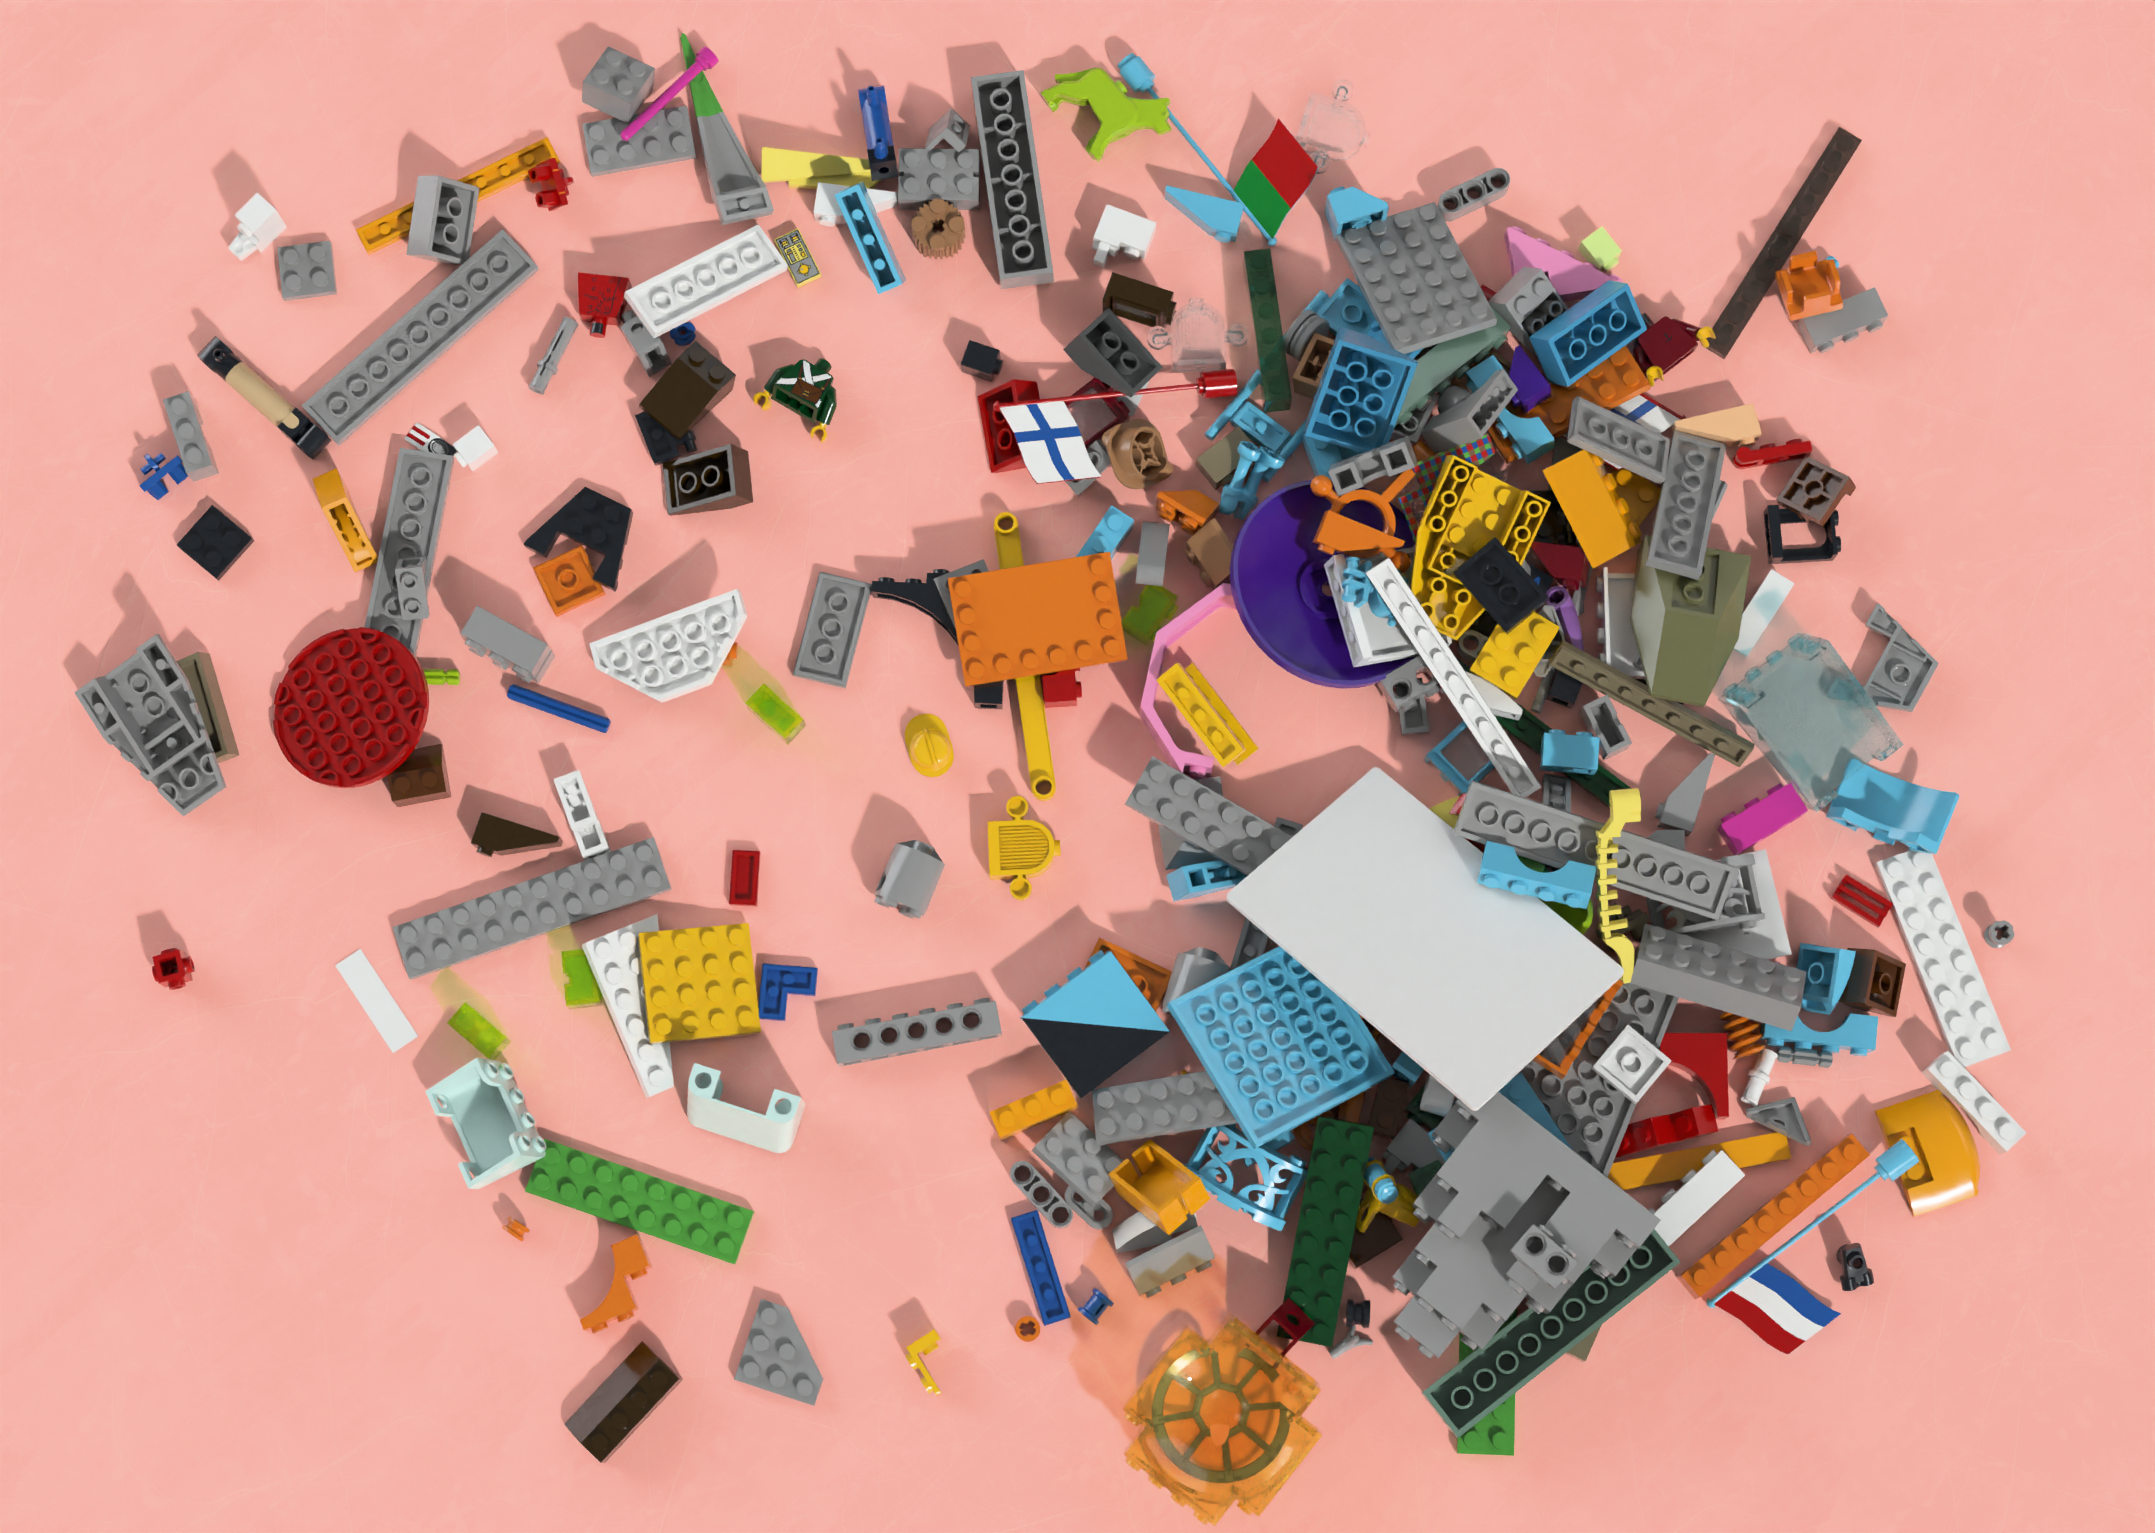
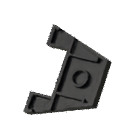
[523,487,633,592]

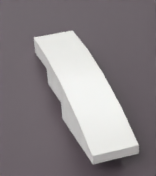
[553,770,611,860]

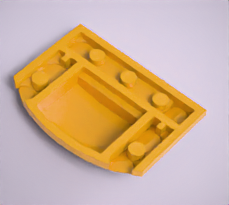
[1874,1090,1980,1217]

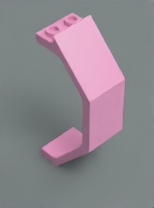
[1140,583,1236,779]

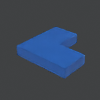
[758,963,818,1021]

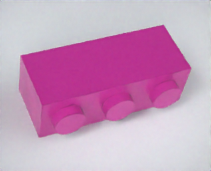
[1717,783,1808,855]

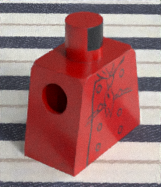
[578,272,632,338]

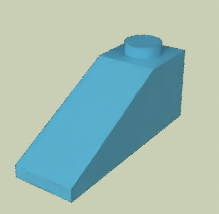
[1165,185,1244,243]
[1166,860,1247,902]

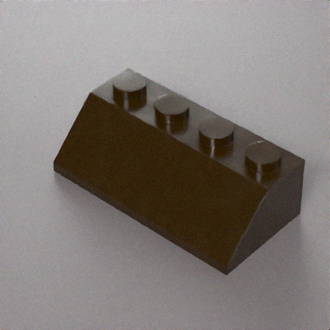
[564,1341,683,1463]

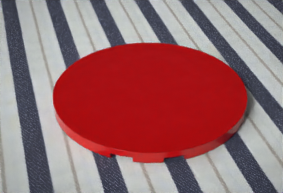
[273,627,429,788]

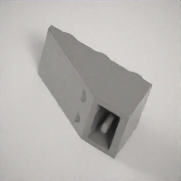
[1488,267,1568,360]

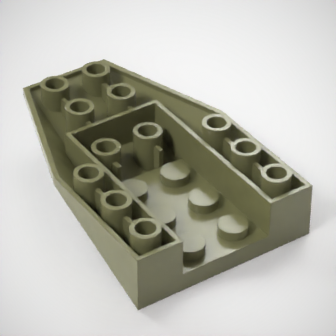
[1630,535,1752,707]

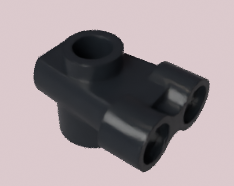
[1836,1243,1874,1291]

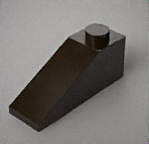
[471,812,563,857]

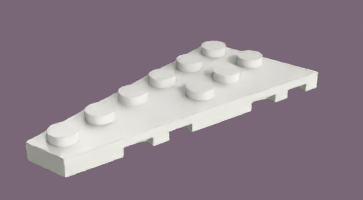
[582,914,674,1098]

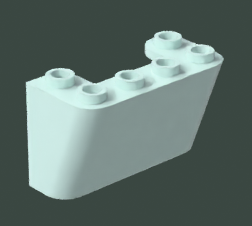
[425,1058,547,1189]
[687,1063,806,1153]

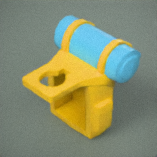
[1355,1157,1419,1233]

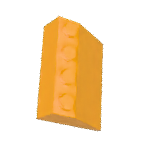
[1542,449,1642,568]

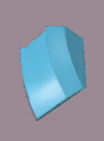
[1796,943,1856,1015]

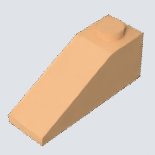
[1671,403,1762,448]

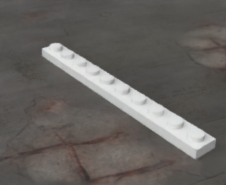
[1366,557,1541,798]

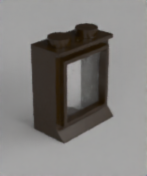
[1103,272,1177,332]

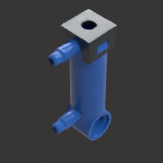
[858,85,898,181]

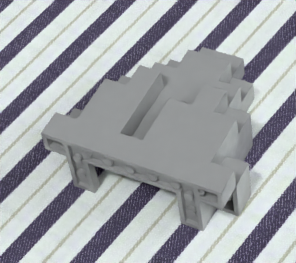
[1392,1092,1661,1359]

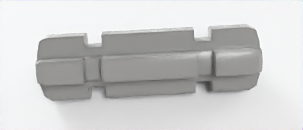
[1777,1047,1833,1068]

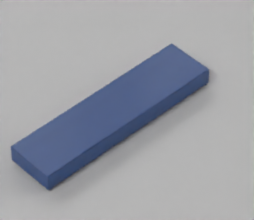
[1011,1210,1071,1326]

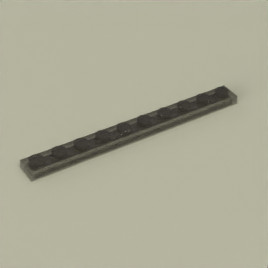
[1706,127,1862,360]

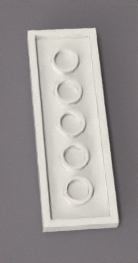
[624,224,788,338]

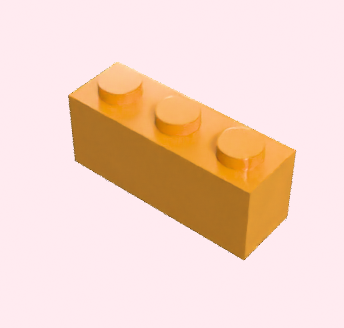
[989,1079,1078,1141]

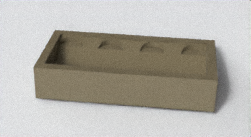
[177,652,240,763]

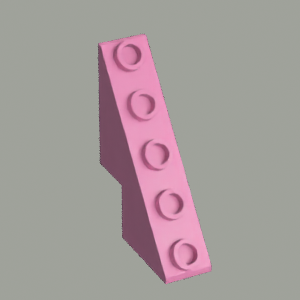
[1504,226,1623,302]

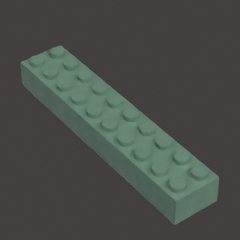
[1421,1229,1681,1439]

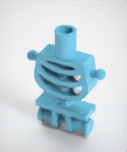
[1342,557,1408,627]

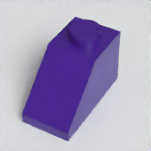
[1509,345,1552,414]

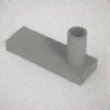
[1542,773,1571,812]

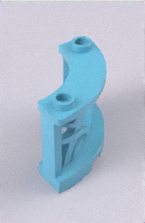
[1182,1123,1308,1231]

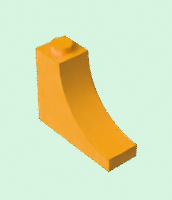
[312,468,378,572]

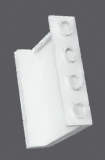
[1324,544,1452,667]
[1596,567,1645,679]

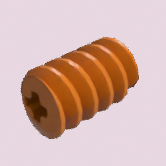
[1719,1012,1766,1060]

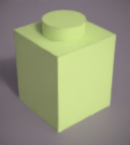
[1578,226,1622,272]

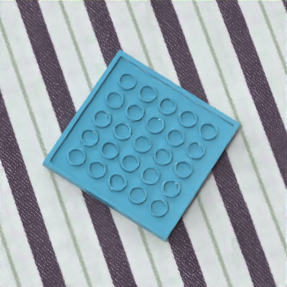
[1167,946,1395,1149]

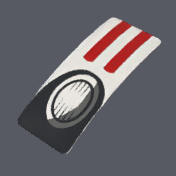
[405,423,457,456]

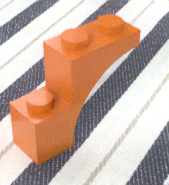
[580,1234,652,1334]

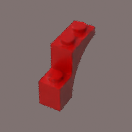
[1615,1104,1719,1158]

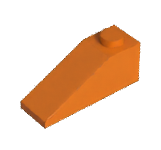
[1313,510,1405,555]

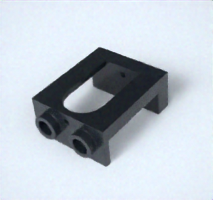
[1763,505,1841,565]

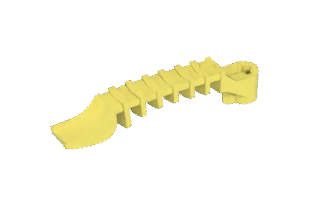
[1595,788,1641,984]

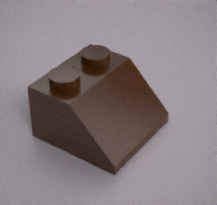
[388,744,451,807]
[1838,948,1906,1017]

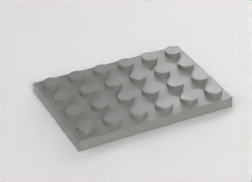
[1335,202,1497,354]

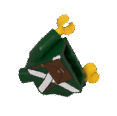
[753,358,837,443]

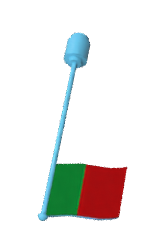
[1117,53,1319,246]

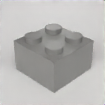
[581,46,655,124]

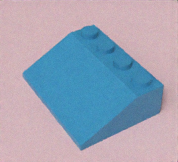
[1305,327,1418,453]

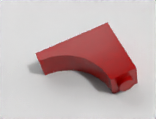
[1658,1033,1729,1119]

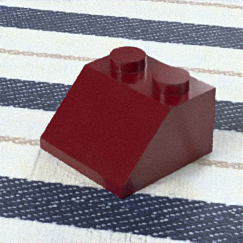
[1530,541,1590,591]

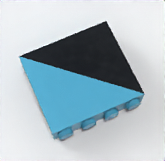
[1019,950,1170,1098]

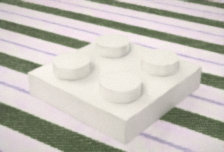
[1591,1025,1672,1104]

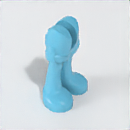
[1219,441,1285,520]

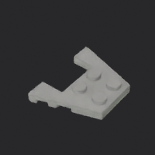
[1826,603,1939,713]

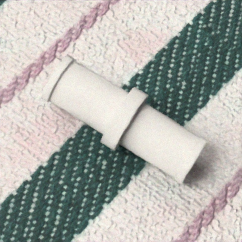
[1741,1048,1778,1106]

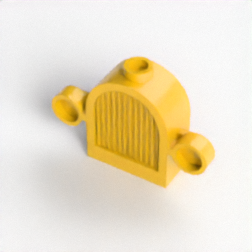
[987,796,1061,901]

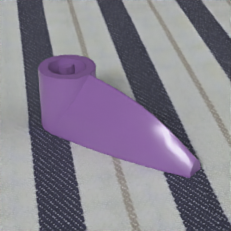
[1546,586,1584,651]

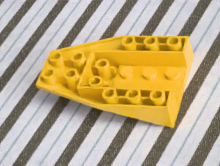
[1410,455,1551,640]

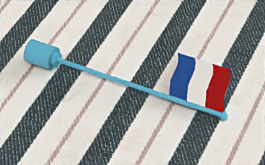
[1706,1139,1919,1354]

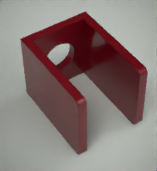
[1247,1298,1315,1367]

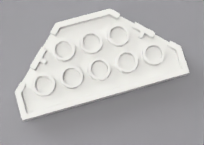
[589,589,748,703]

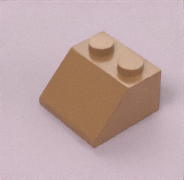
[1185,518,1233,590]

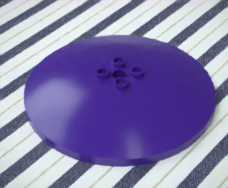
[1230,480,1417,689]

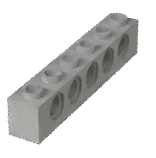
[832,998,1003,1067]

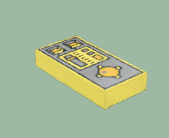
[774,228,822,288]

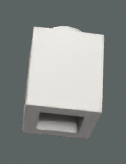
[453,425,499,472]

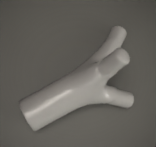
[1328,1325,1373,1359]

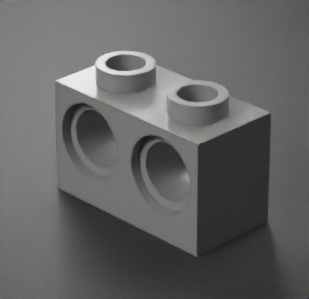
[1378,655,1441,712]
[1509,1224,1578,1290]

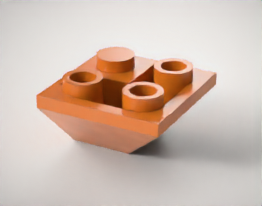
[1156,490,1219,536]

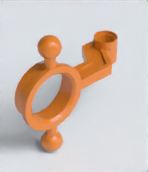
[1310,439,1436,573]

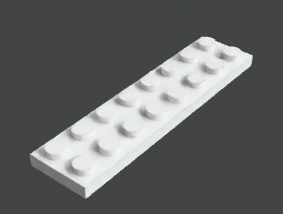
[1875,850,2011,1068]

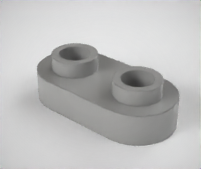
[1065,1186,1113,1230]

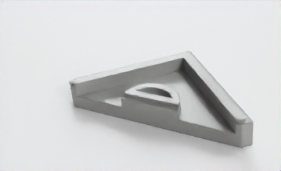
[1745,1097,1811,1146]

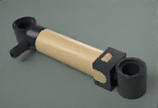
[196,336,332,460]

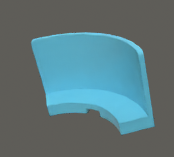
[1826,759,1959,854]

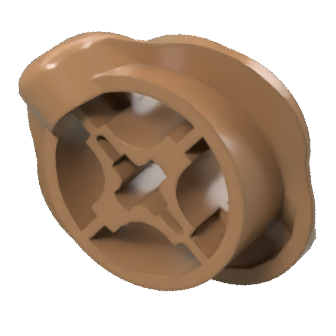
[1102,419,1173,489]

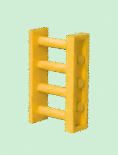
[1156,663,1260,767]

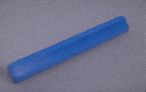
[507,684,611,733]

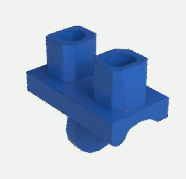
[139,453,188,500]

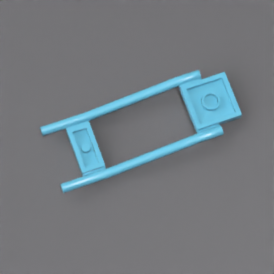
[1204,278,1377,482]

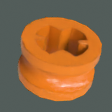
[502,1216,530,1242]
[1015,1316,1040,1342]

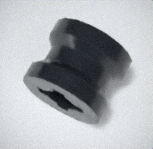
[1346,1299,1370,1328]

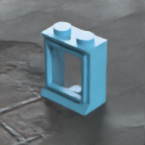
[1424,720,1495,796]

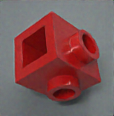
[152,948,195,990]

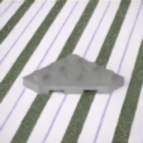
[734,1299,824,1406]

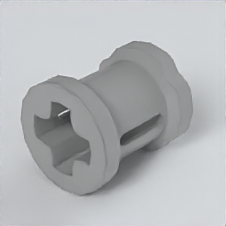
[1984,920,2015,948]

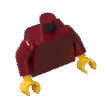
[1633,313,1716,387]

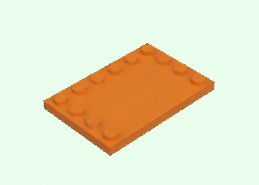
[948,552,1128,687]

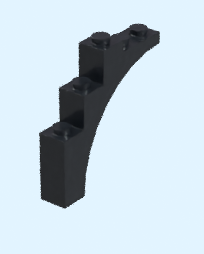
[871,569,1004,710]

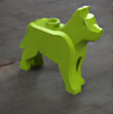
[1041,68,1172,162]

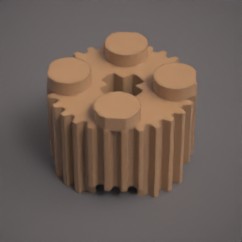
[911,199,965,259]

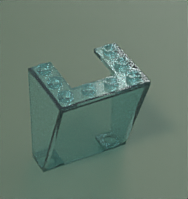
[1718,633,1904,812]

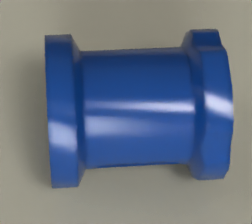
[1077,1288,1114,1326]

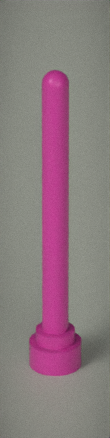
[620,46,719,141]

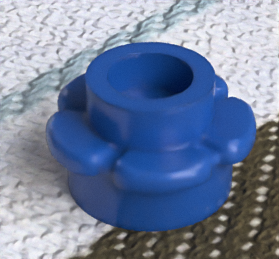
[670,322,696,346]

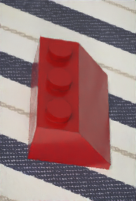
[977,379,1040,473]

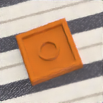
[533,545,605,617]

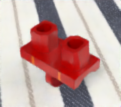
[528,158,574,212]

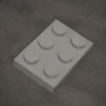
[1032,1111,1124,1207]

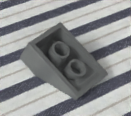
[1063,307,1163,397]

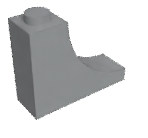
[1420,369,1518,454]

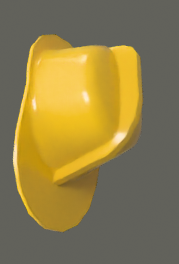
[904,713,954,777]

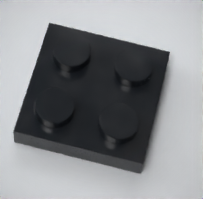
[176,505,255,581]

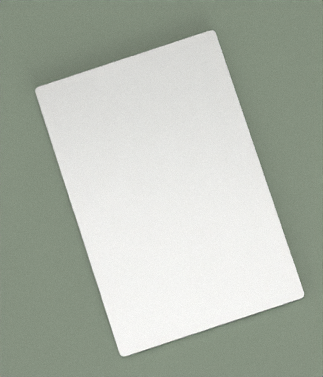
[1226,767,1624,1111]

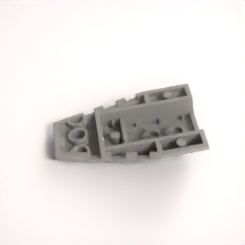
[74,634,227,816]

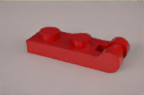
[1732,439,1813,469]

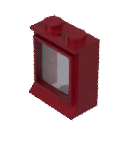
[1064,377,1130,450]

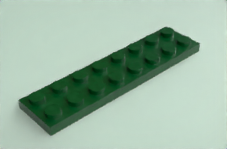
[1277,1115,1374,1347]

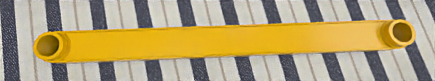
[994,512,1056,802]

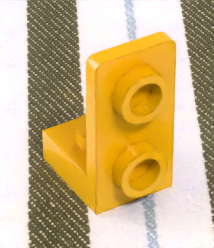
[905,1329,942,1396]

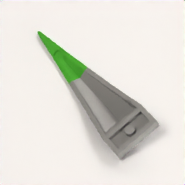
[680,33,774,225]

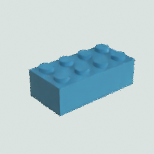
[1529,280,1647,387]

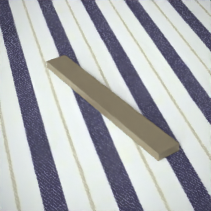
[1549,640,1755,768]

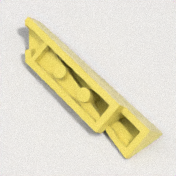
[762,147,881,190]

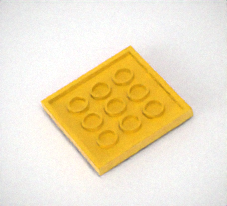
[638,923,761,1044]

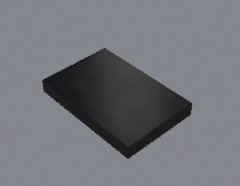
[1453,537,1549,634]

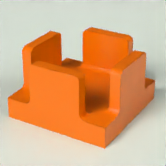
[1775,251,1843,321]

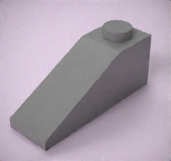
[1655,753,1715,836]

